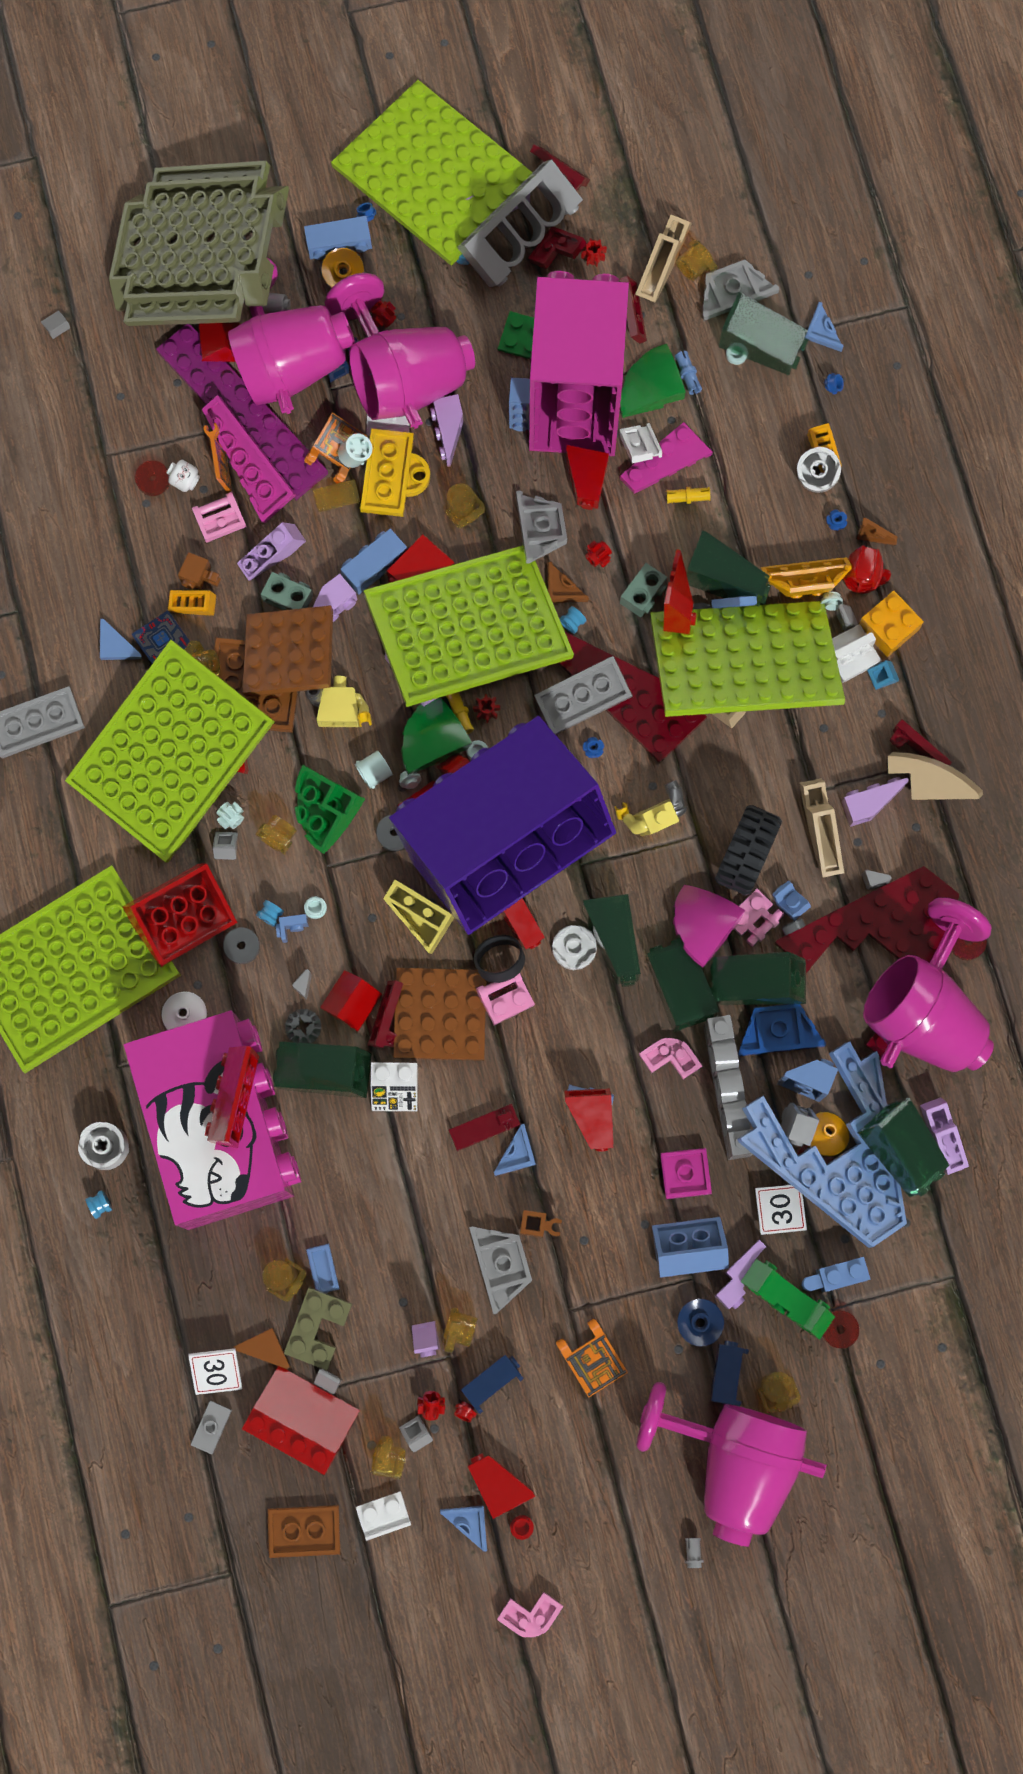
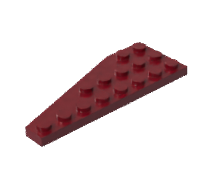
[558,632,707,763]

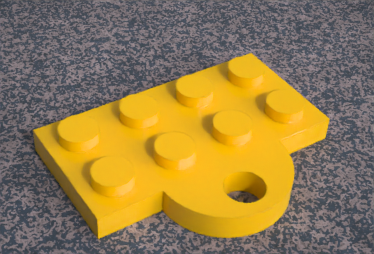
[360,428,430,517]

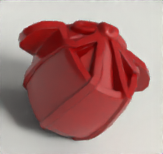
[843,545,891,594]

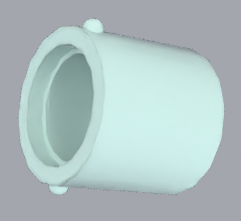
[338,434,373,468]
[355,750,393,789]

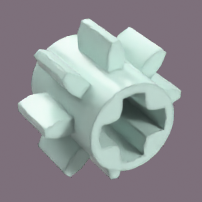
[216,802,244,829]

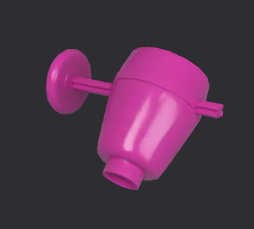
[228,257,355,414]
[324,273,475,429]
[863,898,994,1072]
[636,1382,827,1547]

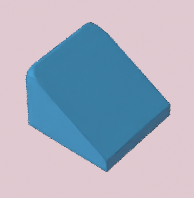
[867,660,899,690]

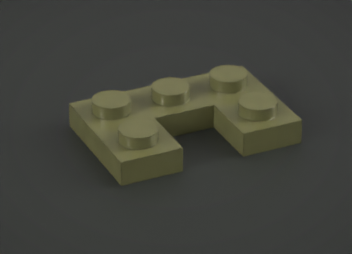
[284,1287,353,1370]

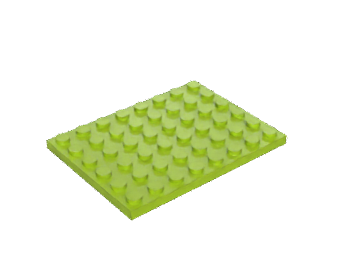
[331,80,533,266]
[364,545,574,707]
[650,601,845,717]
[65,640,275,863]
[0,865,181,1073]

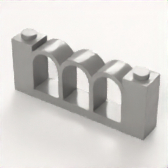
[457,159,583,287]
[703,1015,753,1160]

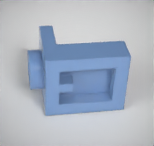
[773,881,811,921]
[276,914,309,943]

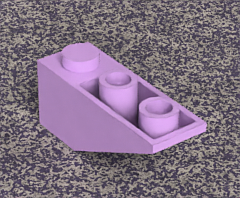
[430,394,463,467]
[237,522,306,581]
[313,574,357,622]
[841,777,909,827]
[412,1321,440,1357]

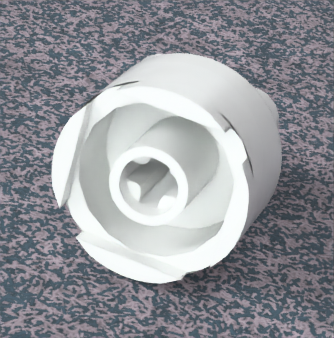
[797,447,841,493]
[78,1122,129,1170]

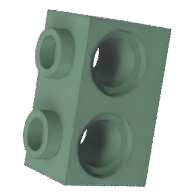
[620,563,667,618]
[261,572,313,610]

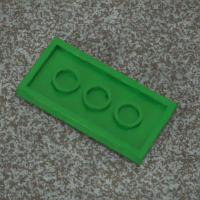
[498,311,534,360]

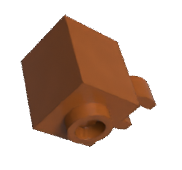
[178,552,221,590]
[520,1210,562,1238]

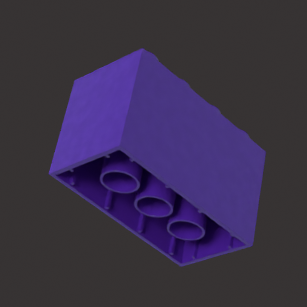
[389,715,616,935]

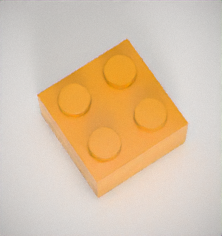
[859,591,924,657]

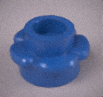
[356,202,377,222]
[825,373,844,395]
[826,510,847,531]
[583,737,604,758]

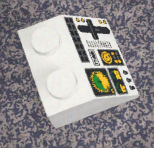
[371,1063,418,1112]

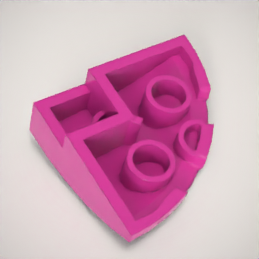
[673,885,745,967]

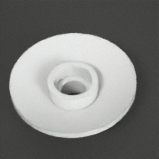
[162,992,207,1030]

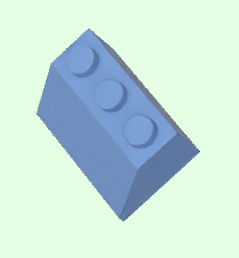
[777,1059,838,1102]
[652,1217,729,1277]

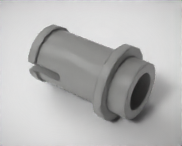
[685,1538,704,1568]

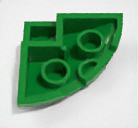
[620,343,686,418]
[401,697,472,775]
[295,765,365,854]

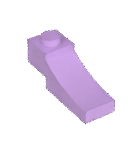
[920,1097,969,1175]
[715,1240,766,1310]

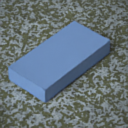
[712,596,757,608]
[306,1244,340,1293]

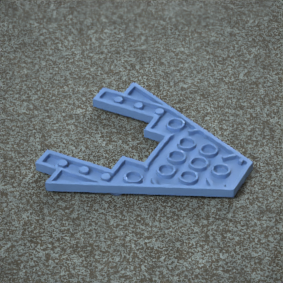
[737,1041,907,1248]

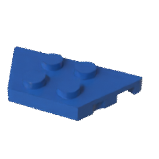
[738,1003,826,1056]

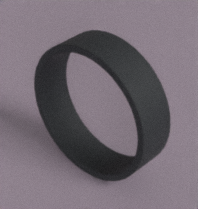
[474,935,525,983]

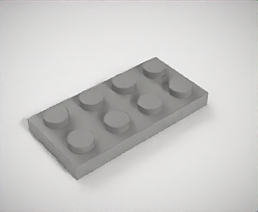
[534,656,633,735]
[0,686,85,758]

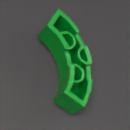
[741,1259,835,1340]

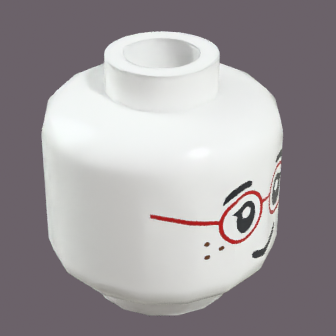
[167,460,200,492]

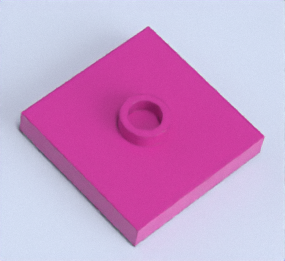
[660,1148,712,1199]

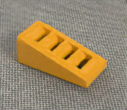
[807,423,842,473]
[168,590,216,616]

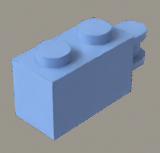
[802,1257,871,1293]

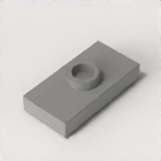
[191,1401,232,1454]

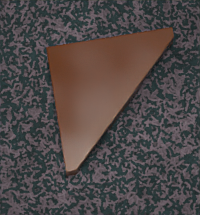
[857,518,897,545]
[548,562,589,603]
[233,1328,291,1369]

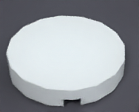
[552,925,597,970]

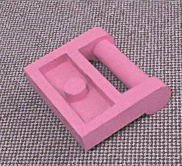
[192,492,246,543]
[476,973,535,1025]

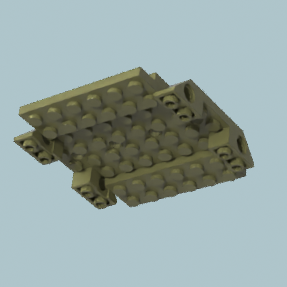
[109,161,289,326]

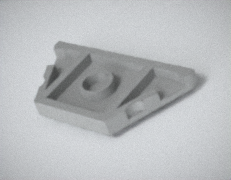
[702,260,779,321]
[516,491,567,563]
[469,1226,532,1314]

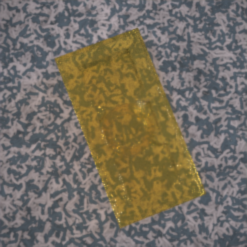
[313,479,360,512]

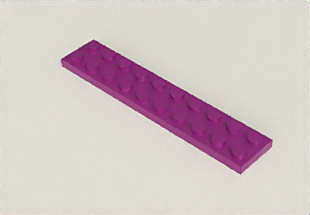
[156,324,328,501]

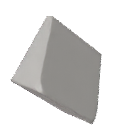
[41,311,70,339]
[836,604,858,631]
[213,832,238,860]
[862,870,892,890]
[292,969,312,999]
[314,1369,342,1395]
[399,1415,433,1452]

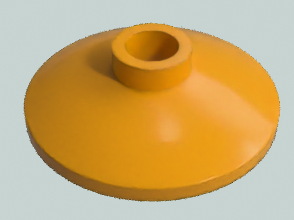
[322,248,364,288]
[808,1112,849,1156]

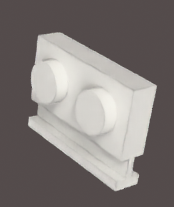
[620,423,662,463]
[356,1491,411,1541]

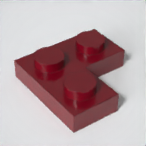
[528,226,587,269]

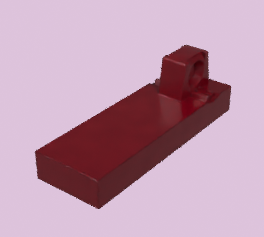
[530,144,590,191]
[620,276,647,344]
[889,719,952,766]
[368,980,403,1048]
[449,1104,520,1152]

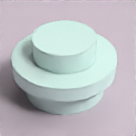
[821,592,843,610]
[399,771,421,789]
[304,896,327,919]

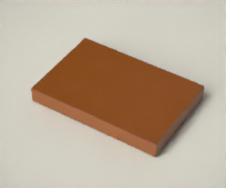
[268,1505,341,1558]

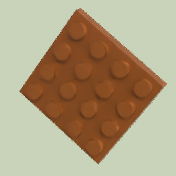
[243,605,333,696]
[212,638,298,733]
[393,968,487,1061]

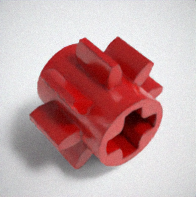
[581,238,607,267]
[370,301,396,327]
[585,540,612,568]
[473,694,501,723]
[417,1391,445,1421]

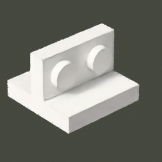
[832,624,882,683]

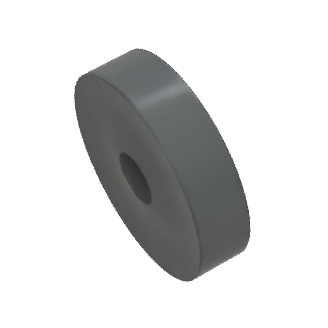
[376,815,404,851]
[223,927,260,964]

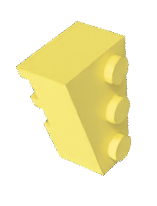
[383,880,454,954]

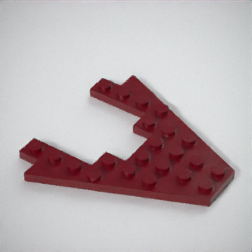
[775,866,959,1058]

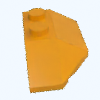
[761,557,851,598]

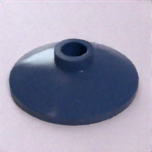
[677,1299,724,1346]

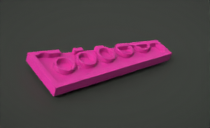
[202,395,296,523]

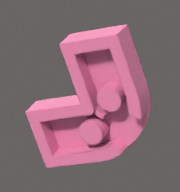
[639,1038,702,1079]
[497,1592,563,1637]

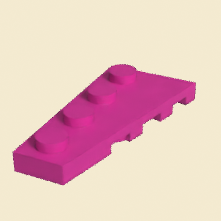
[620,422,713,494]

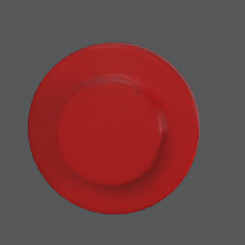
[454,1402,477,1422]
[510,1515,534,1540]

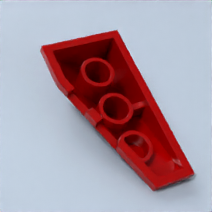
[663,549,697,634]

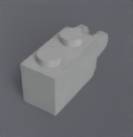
[781,1102,819,1146]

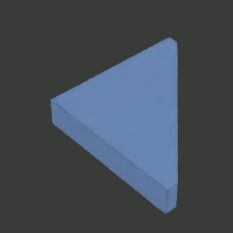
[805,302,843,352]
[100,619,142,660]
[494,1124,536,1176]
[440,1506,487,1552]

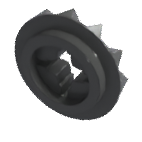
[285,1009,321,1045]

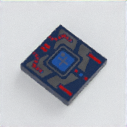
[132,610,193,664]

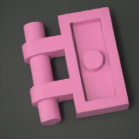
[734,889,784,946]

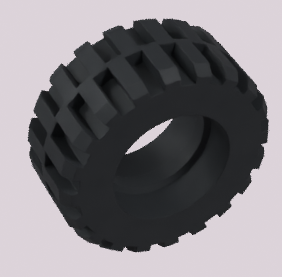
[715,805,782,895]

